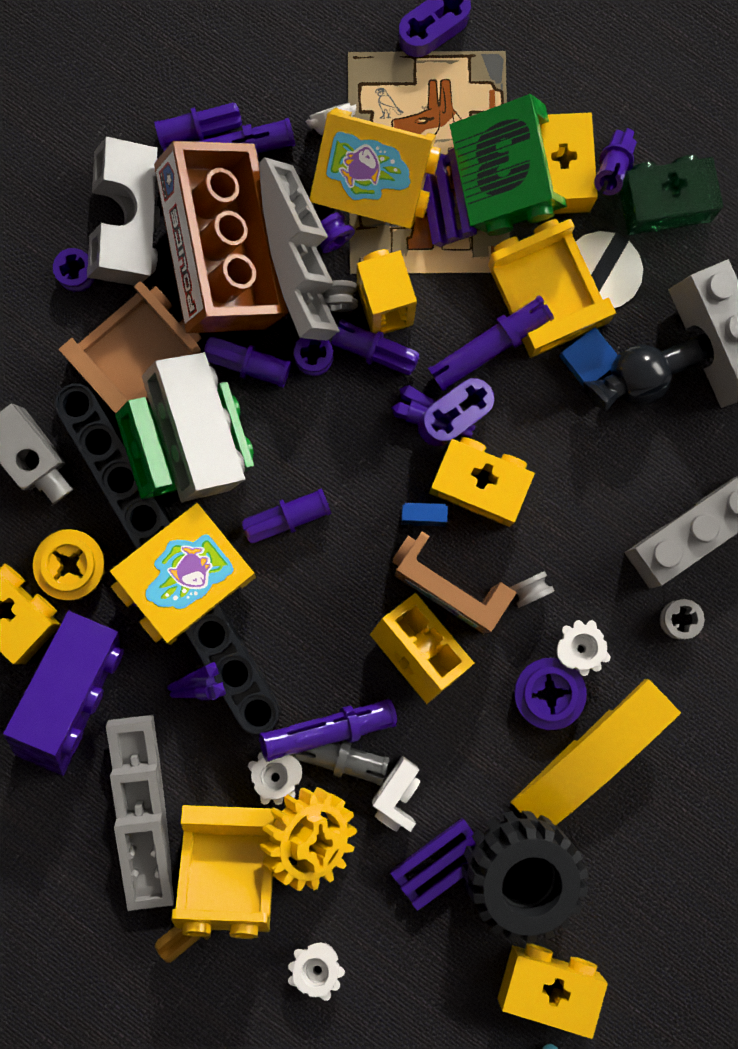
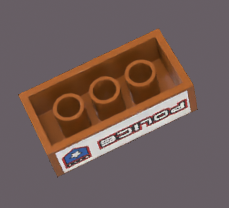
[154,141,288,333]

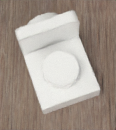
[372,756,420,832]

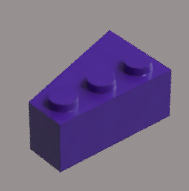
[3,611,124,776]

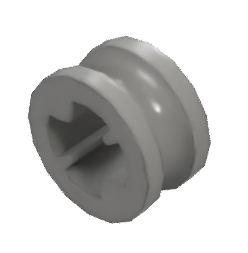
[322,280,358,312]
[510,571,555,608]
[660,599,705,640]

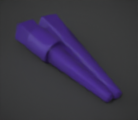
[391,385,475,438]
[167,662,226,700]

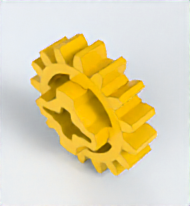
[260,787,357,891]

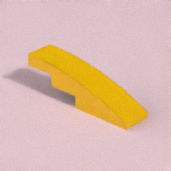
[511,679,681,825]

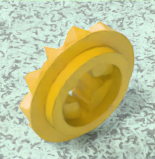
[33,529,105,600]

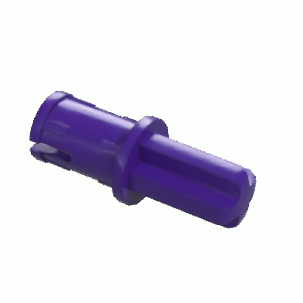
[154,103,242,149]
[594,128,637,195]
[331,319,419,375]
[203,337,292,388]
[242,488,331,543]

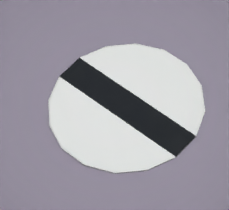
[575,231,643,308]

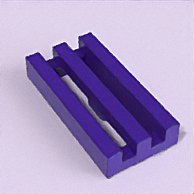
[423,148,477,247]
[390,818,476,911]

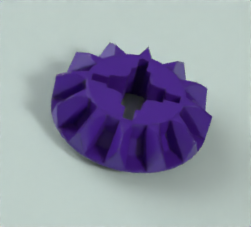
[514,658,587,730]

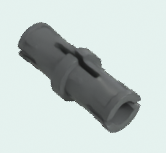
[295,740,389,786]

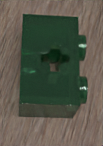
[620,155,724,236]

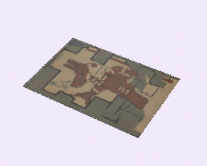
[348,51,510,274]

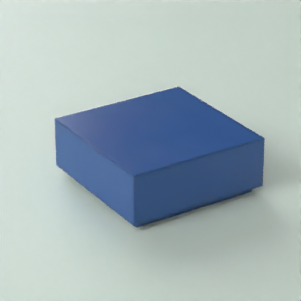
[559,327,617,387]
[401,503,448,527]

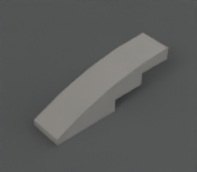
[259,157,339,341]
[106,715,174,911]

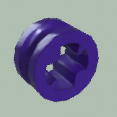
[320,212,355,253]
[53,248,95,292]
[294,338,333,376]

